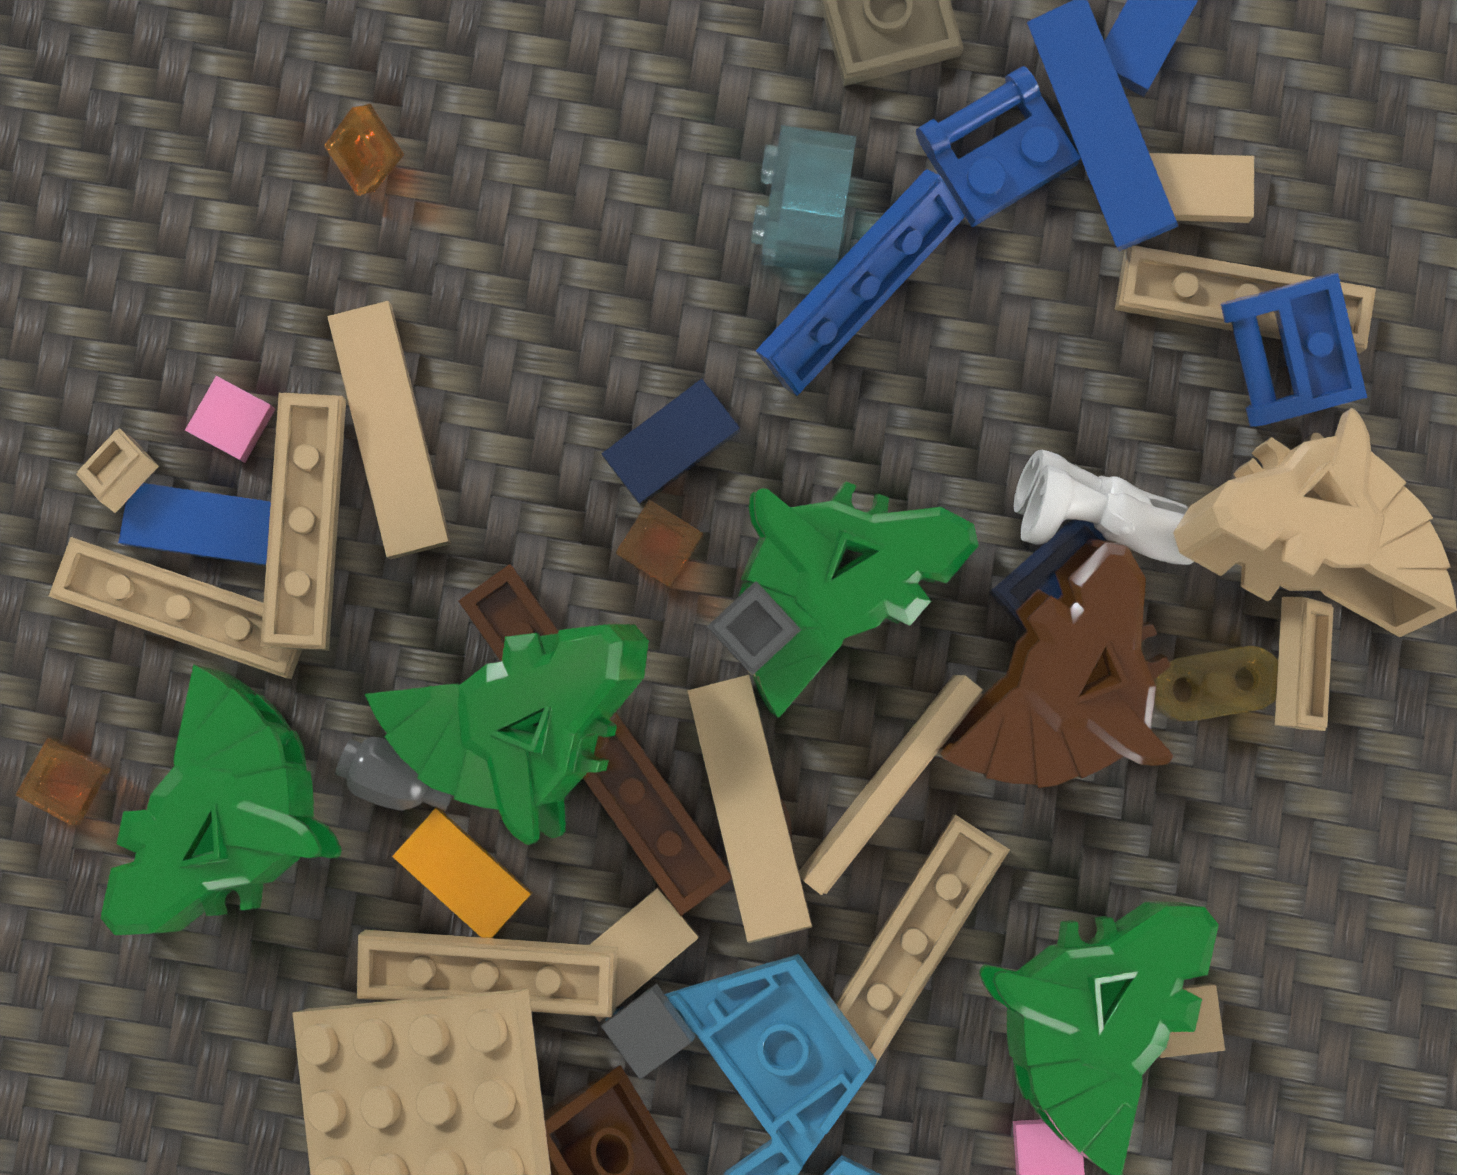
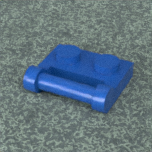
[916,66,1081,228]
[1220,273,1367,427]

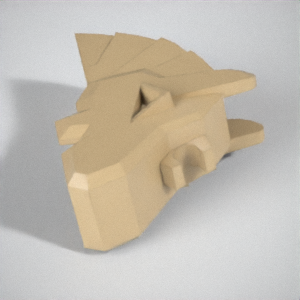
[1173,408,1457,637]

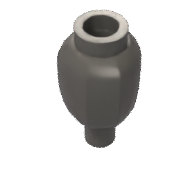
[335,737,453,811]

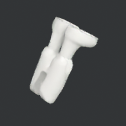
[1014,450,1194,565]

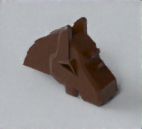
[939,538,1173,788]

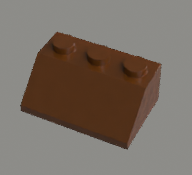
[544,1065,687,1175]

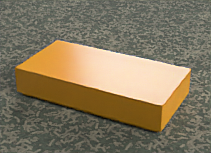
[392,808,533,938]

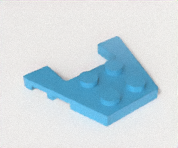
[605,954,877,1175]

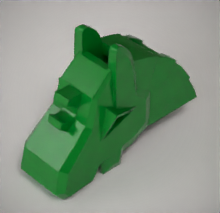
[738,482,979,718]
[365,624,649,845]
[100,664,342,935]
[979,902,1219,1175]

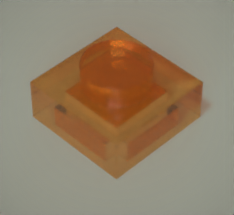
[324,104,404,196]
[615,499,704,589]
[15,738,111,826]

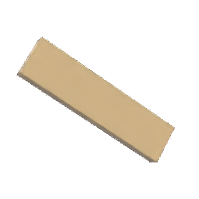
[1115,246,1376,353]
[327,301,451,560]
[260,393,346,651]
[48,537,302,679]
[687,675,813,943]
[799,675,983,895]
[835,814,1010,1064]
[357,929,618,1018]

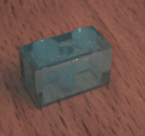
[751,125,856,274]

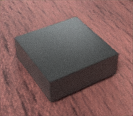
[707,581,801,675]
[601,984,696,1080]

